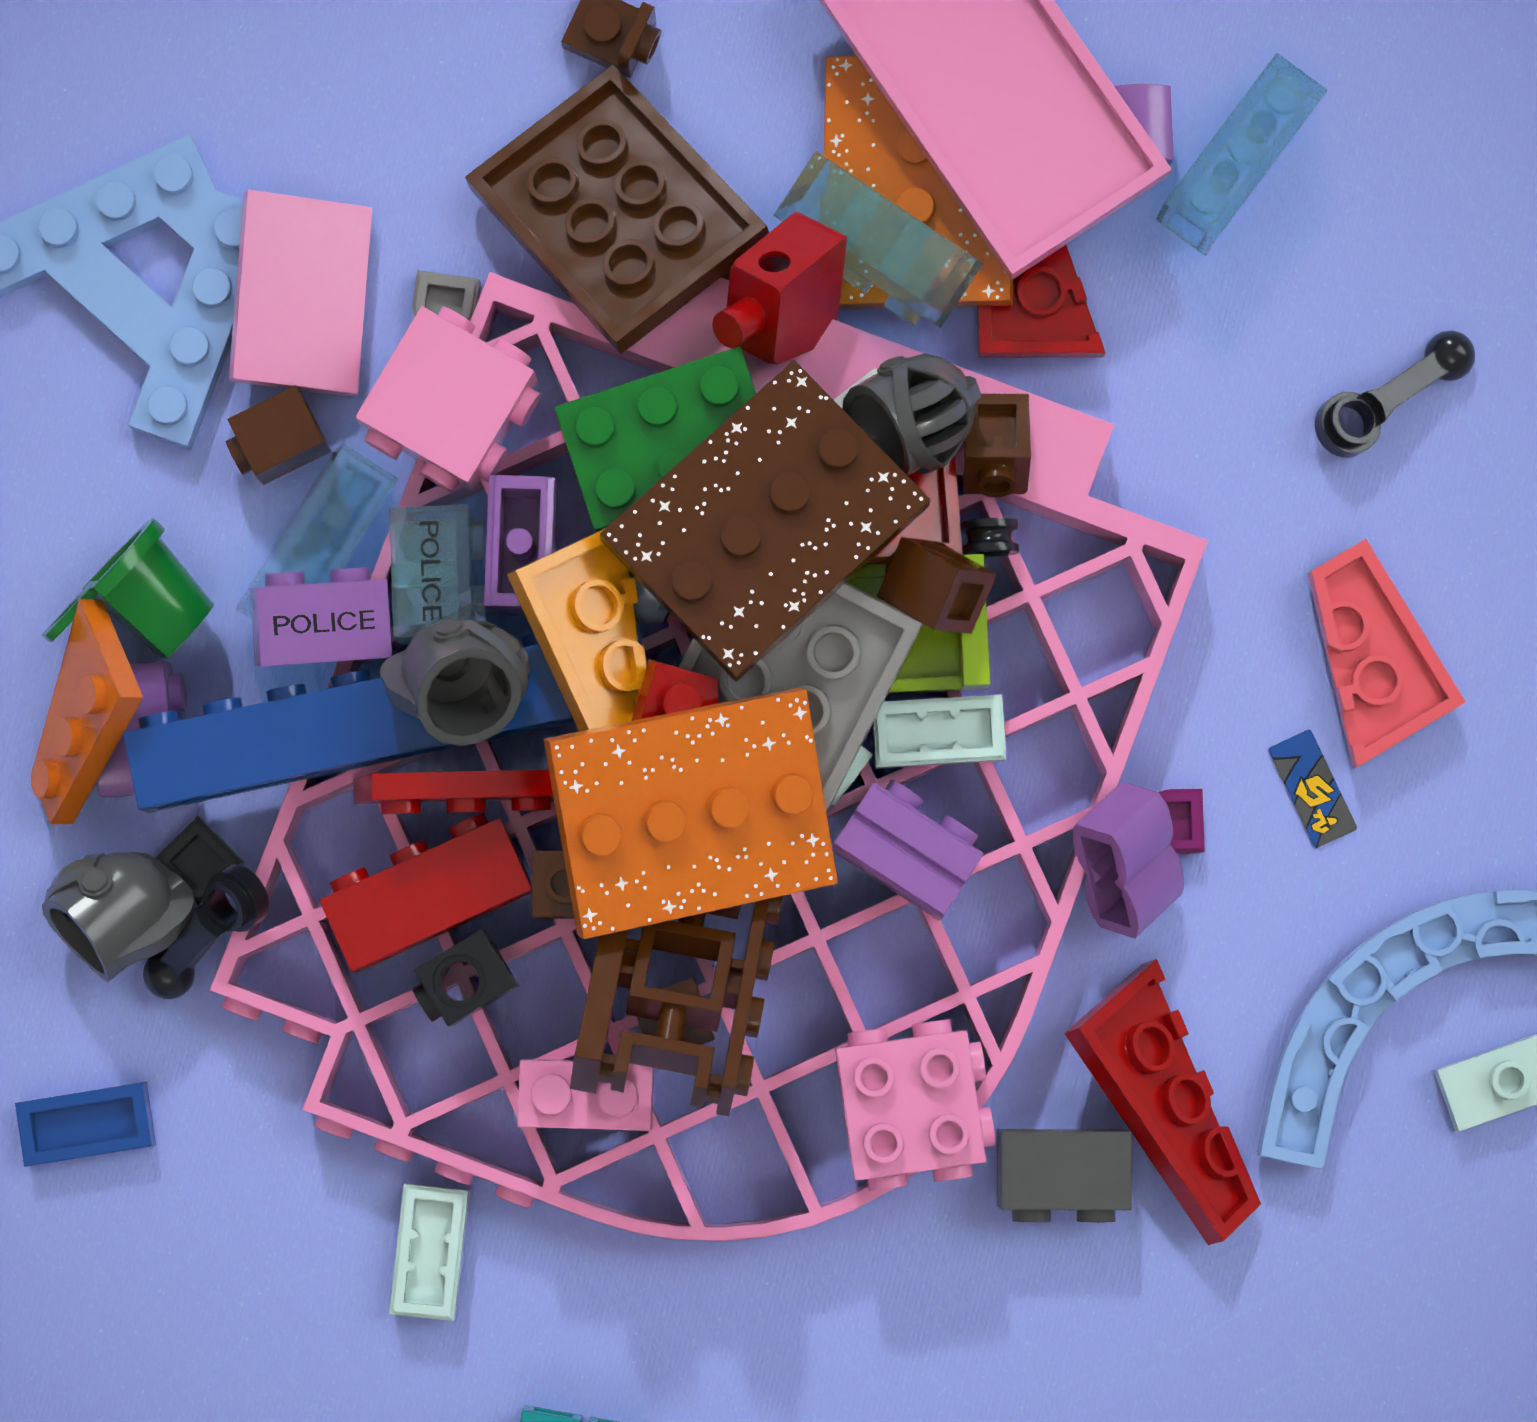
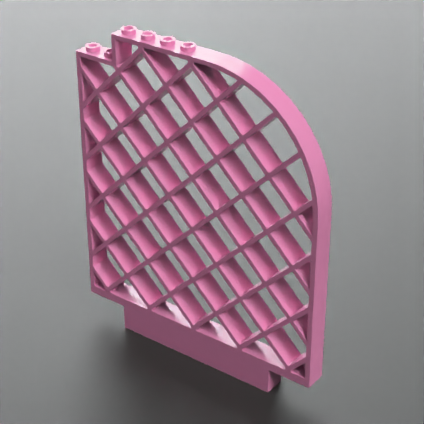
[210,272,1208,1241]

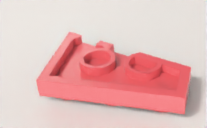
[1308,539,1466,769]

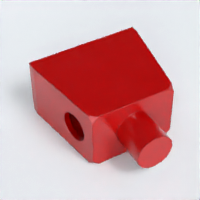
[712,212,847,365]

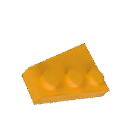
[507,528,647,732]

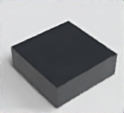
[156,816,245,907]

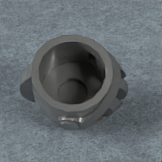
[842,353,981,476]
[380,618,531,746]
[42,852,197,982]

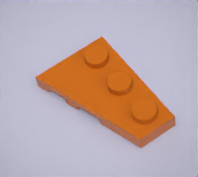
[31,599,143,824]

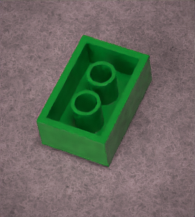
[554,346,756,533]

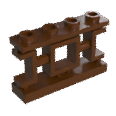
[570,896,783,1117]

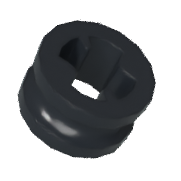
[960,518,1019,558]

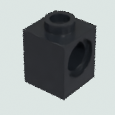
[412,929,520,1027]

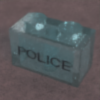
[389,504,488,644]

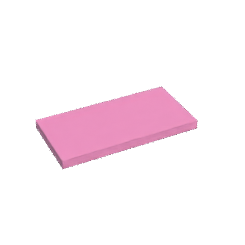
[818,0,1172,280]

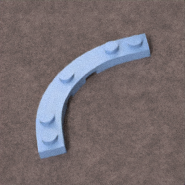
[1257,890,1537,1170]

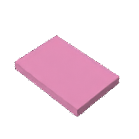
[228,190,372,397]

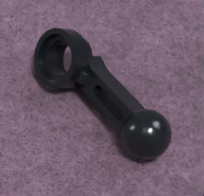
[1315,331,1475,458]
[143,864,269,999]

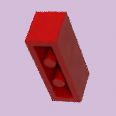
[319,813,532,973]

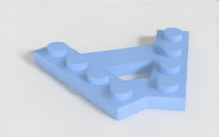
[0,134,243,450]

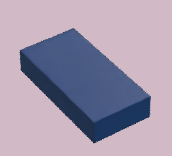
[15,1082,156,1167]

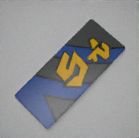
[1268,730,1357,848]

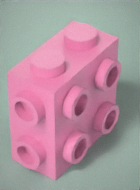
[355,306,541,492]
[835,1019,996,1191]

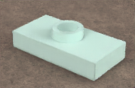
[873,694,1006,769]
[1433,1034,1537,1132]
[389,1183,470,1321]

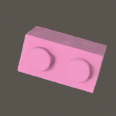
[517,1059,654,1131]

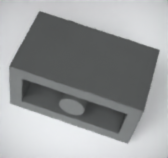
[997,1129,1132,1223]

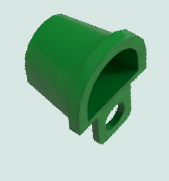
[42,518,214,658]

